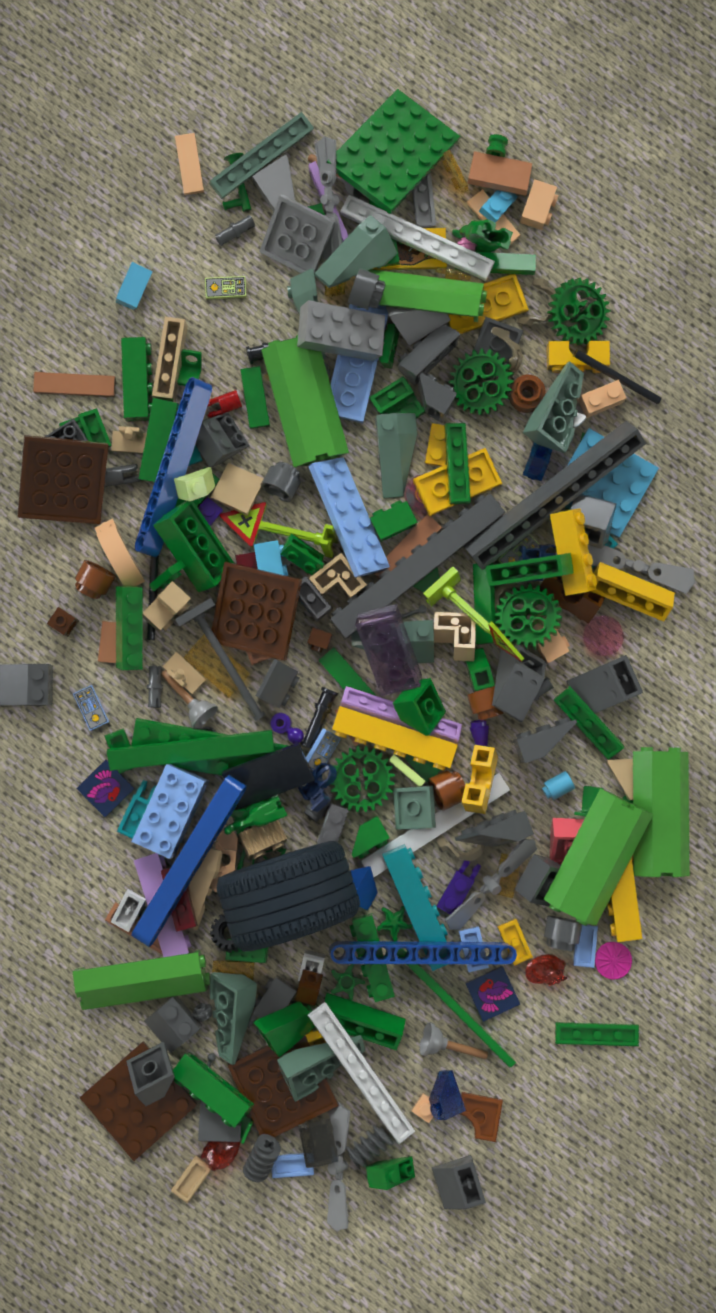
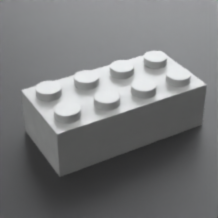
[297,300,385,361]

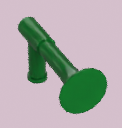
[223,153,252,212]

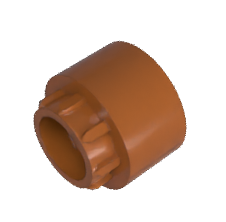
[509,374,546,413]
[75,560,116,599]
[467,686,504,721]
[428,770,465,811]

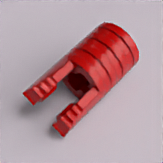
[207,390,242,419]

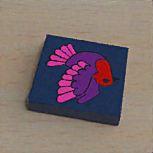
[76,759,135,817]
[465,966,520,1022]

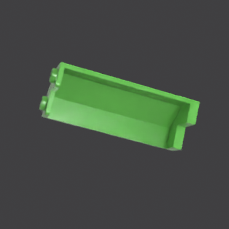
[357,269,487,322]
[261,335,349,468]
[633,747,690,877]
[544,788,653,926]
[72,950,210,1010]

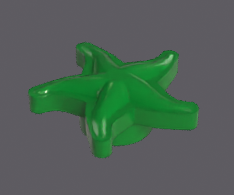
[377,906,413,941]
[330,964,365,1000]

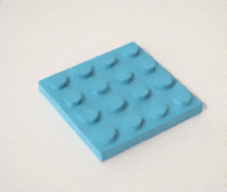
[565,428,659,538]

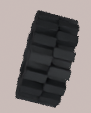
[210,914,239,953]

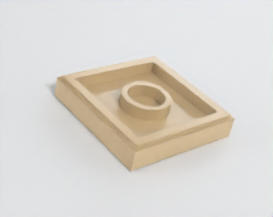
[211,463,264,516]

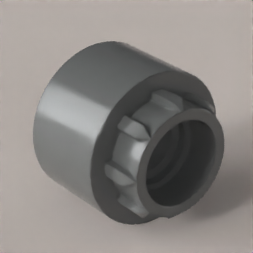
[348,269,386,310]
[260,462,301,502]
[544,915,583,951]

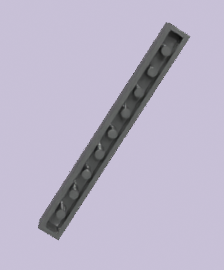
[463,421,646,570]
[330,493,505,640]

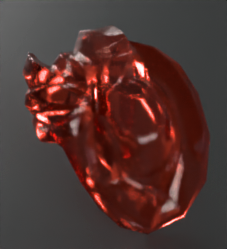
[525,954,567,986]
[200,1142,240,1172]

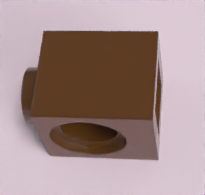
[47,607,79,637]
[295,969,323,1006]

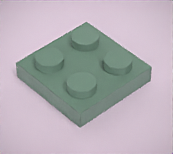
[393,786,436,829]

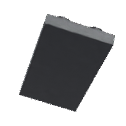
[222,742,315,809]

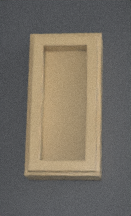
[171,1155,213,1204]

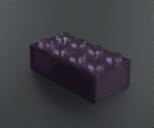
[355,604,422,696]

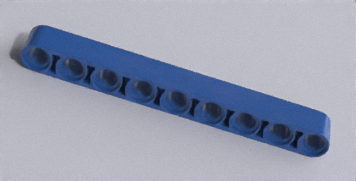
[135,377,212,557]
[131,775,247,947]
[328,941,517,964]

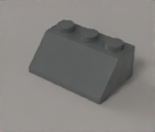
[398,324,460,386]

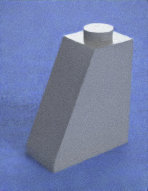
[252,154,295,212]
[386,306,450,346]

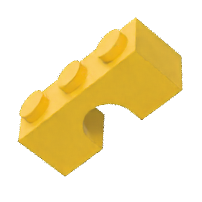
[546,341,610,373]
[461,745,498,814]

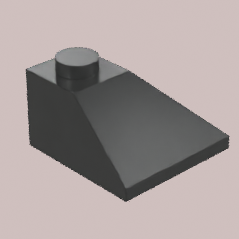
[126,1042,175,1106]

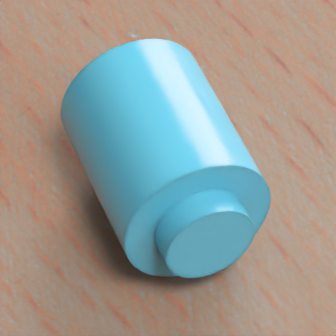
[542,771,575,801]

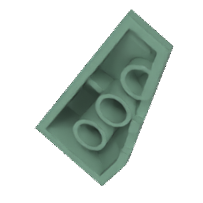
[314,215,397,288]
[287,269,326,359]
[523,362,584,453]
[375,413,417,498]
[351,620,434,663]
[209,972,257,1065]
[277,1035,365,1102]

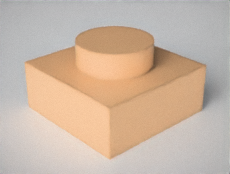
[412,1093,441,1123]

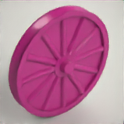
[595,942,632,980]

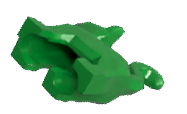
[452,219,513,252]
[224,795,288,835]

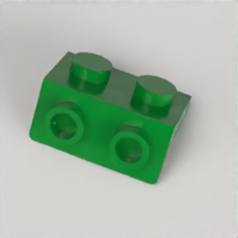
[280,533,324,575]

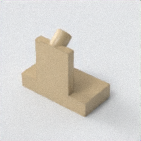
[111,426,147,454]
[162,652,206,694]

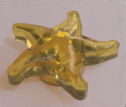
[436,268,471,281]

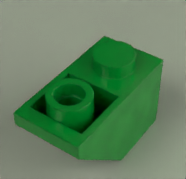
[465,648,495,692]
[352,815,390,859]
[366,1156,415,1190]

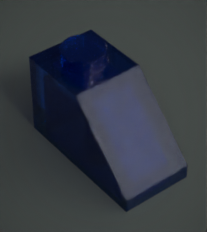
[522,442,553,482]
[429,1070,466,1120]

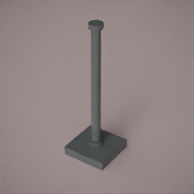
[175,598,266,721]

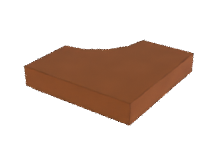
[458,1092,503,1142]

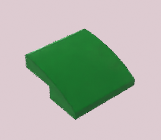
[369,376,425,419]
[59,408,112,448]

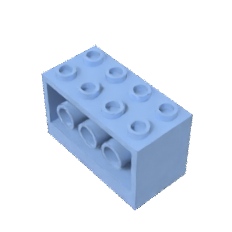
[131,764,209,859]

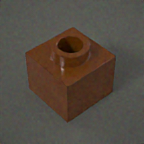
[307,628,332,653]

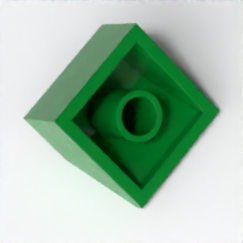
[393,678,446,736]

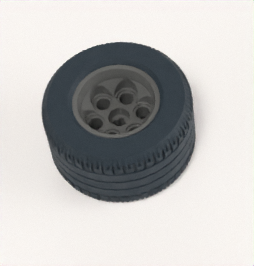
[217,841,360,951]

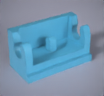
[116,262,153,310]

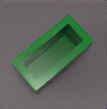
[370,500,417,542]

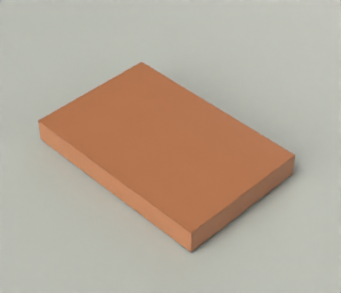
[467,151,533,196]

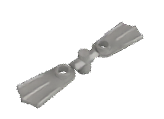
[315,136,342,259]
[588,545,695,594]
[445,839,537,930]
[327,1103,350,1231]

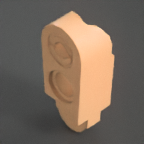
[210,830,239,892]

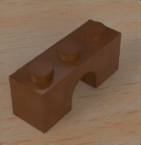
[540,576,605,624]

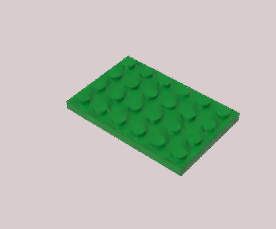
[327,89,460,214]

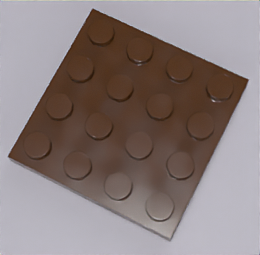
[17,435,108,524]
[212,562,302,661]
[228,1035,339,1137]
[80,1041,197,1161]

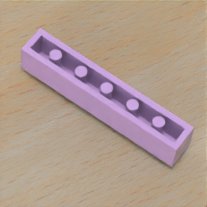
[134,853,192,957]

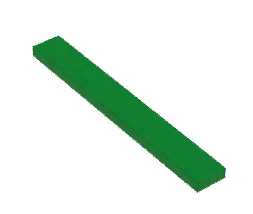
[318,647,441,783]
[106,730,275,771]
[397,948,516,1068]

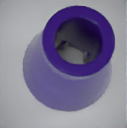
[469,720,489,747]

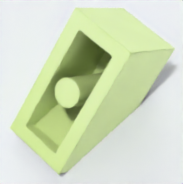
[174,467,215,501]

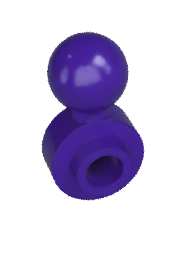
[270,713,304,744]

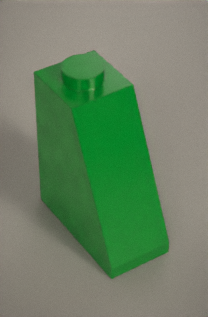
[254,1002,315,1058]

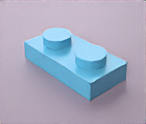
[479,190,518,223]

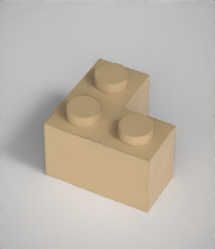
[309,553,367,599]
[143,581,190,632]
[434,612,476,661]

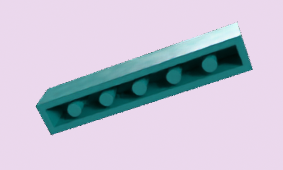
[382,844,448,971]

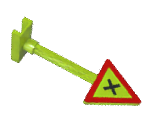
[220,502,338,559]
[423,566,525,662]

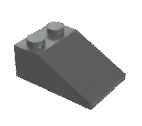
[0,664,53,706]

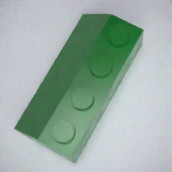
[153,501,235,592]

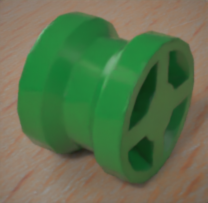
[486,134,508,157]

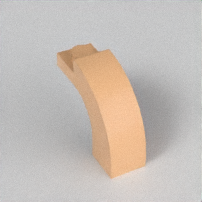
[95,518,145,586]

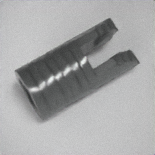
[104,464,141,487]

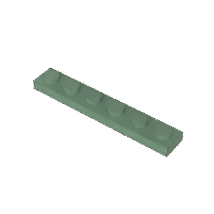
[209,112,314,199]

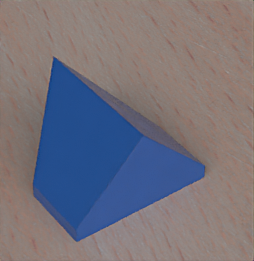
[350,866,378,911]

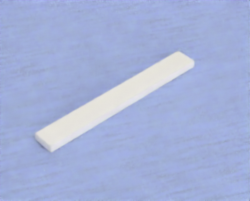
[340,195,495,281]
[361,773,510,877]
[308,1002,415,1144]

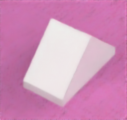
[111,889,146,932]
[298,949,325,981]

